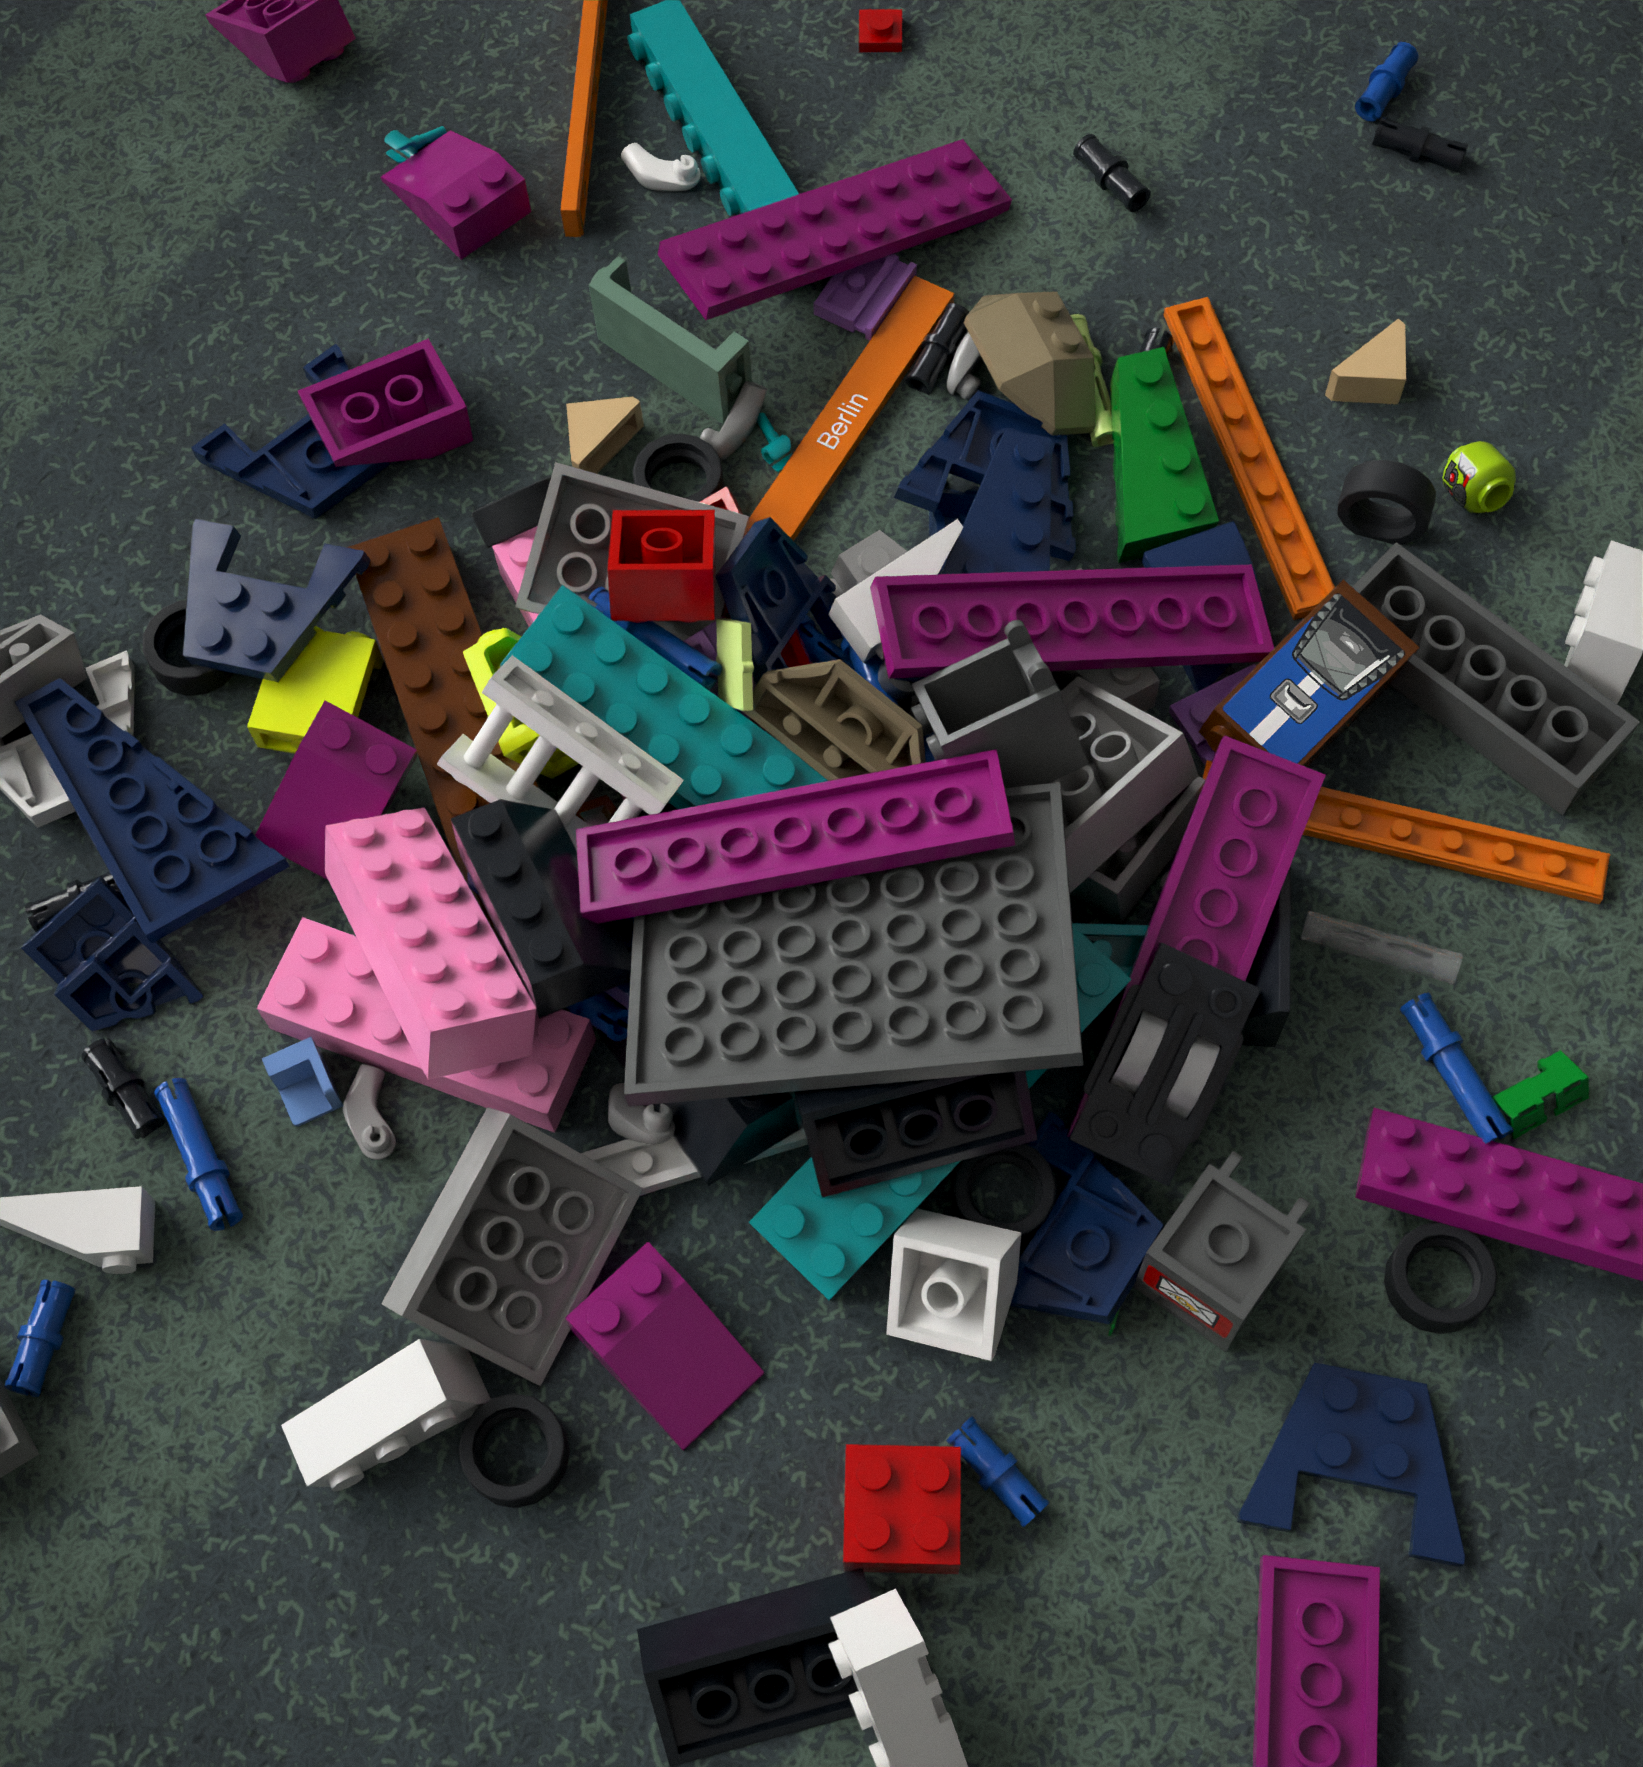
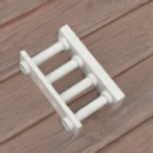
[437,655,684,850]

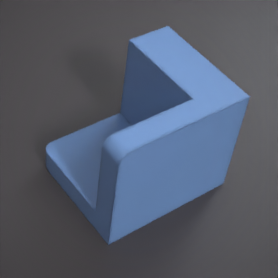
[262,1037,343,1126]

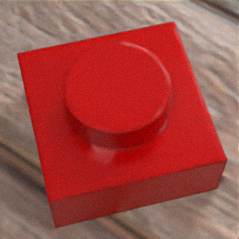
[859,9,902,52]

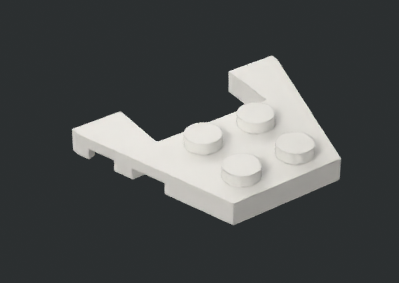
[0,650,135,828]

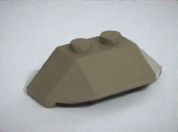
[964,292,1095,436]
[743,659,926,781]

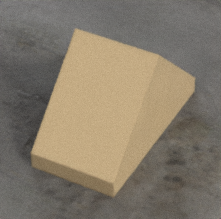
[1325,319,1406,404]
[566,396,644,474]

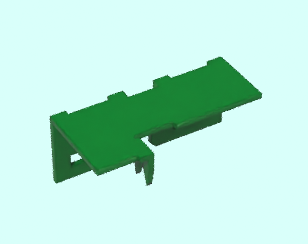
[1492,1050,1589,1140]

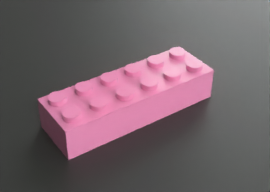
[325,807,536,1080]
[257,917,596,1133]

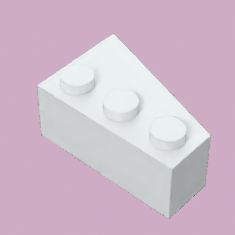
[1564,540,1643,704]
[281,1339,491,1491]
[828,1589,968,1767]

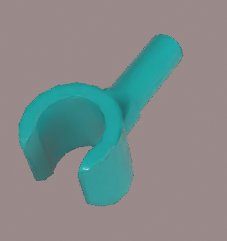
[385,126,447,164]
[757,413,792,472]

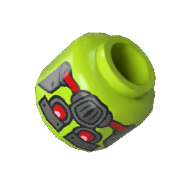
[1442,441,1516,513]

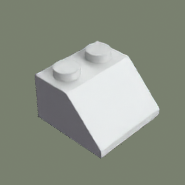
[886,1209,1021,1361]

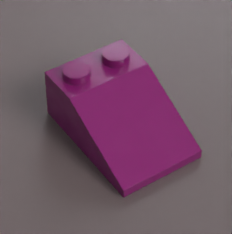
[205,0,356,83]
[380,130,532,260]
[298,338,473,467]
[255,700,417,880]
[565,1242,765,1451]

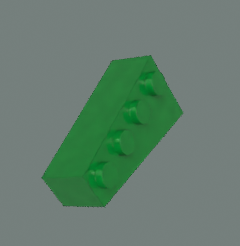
[1110,347,1219,563]

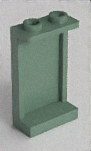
[589,256,752,425]

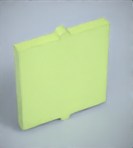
[716,618,754,711]

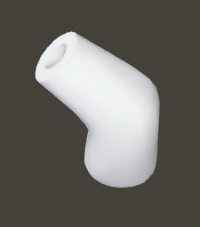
[621,143,701,191]

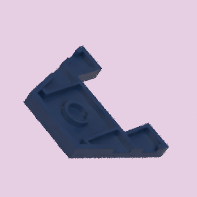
[191,344,390,519]
[894,390,1076,561]
[715,517,843,685]
[183,519,371,682]
[1010,1112,1164,1324]
[1237,1362,1465,1567]

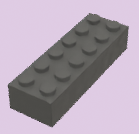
[1352,542,1640,816]

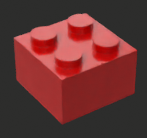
[607,510,717,623]
[843,1444,961,1574]

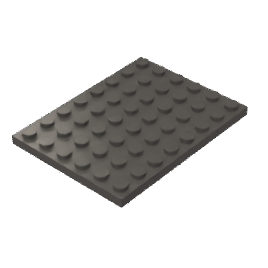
[624,782,1084,1106]

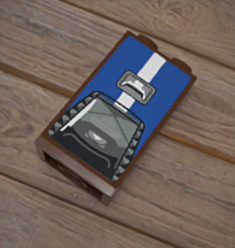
[1198,579,1420,767]

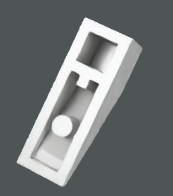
[828,519,963,663]
[0,1186,155,1274]

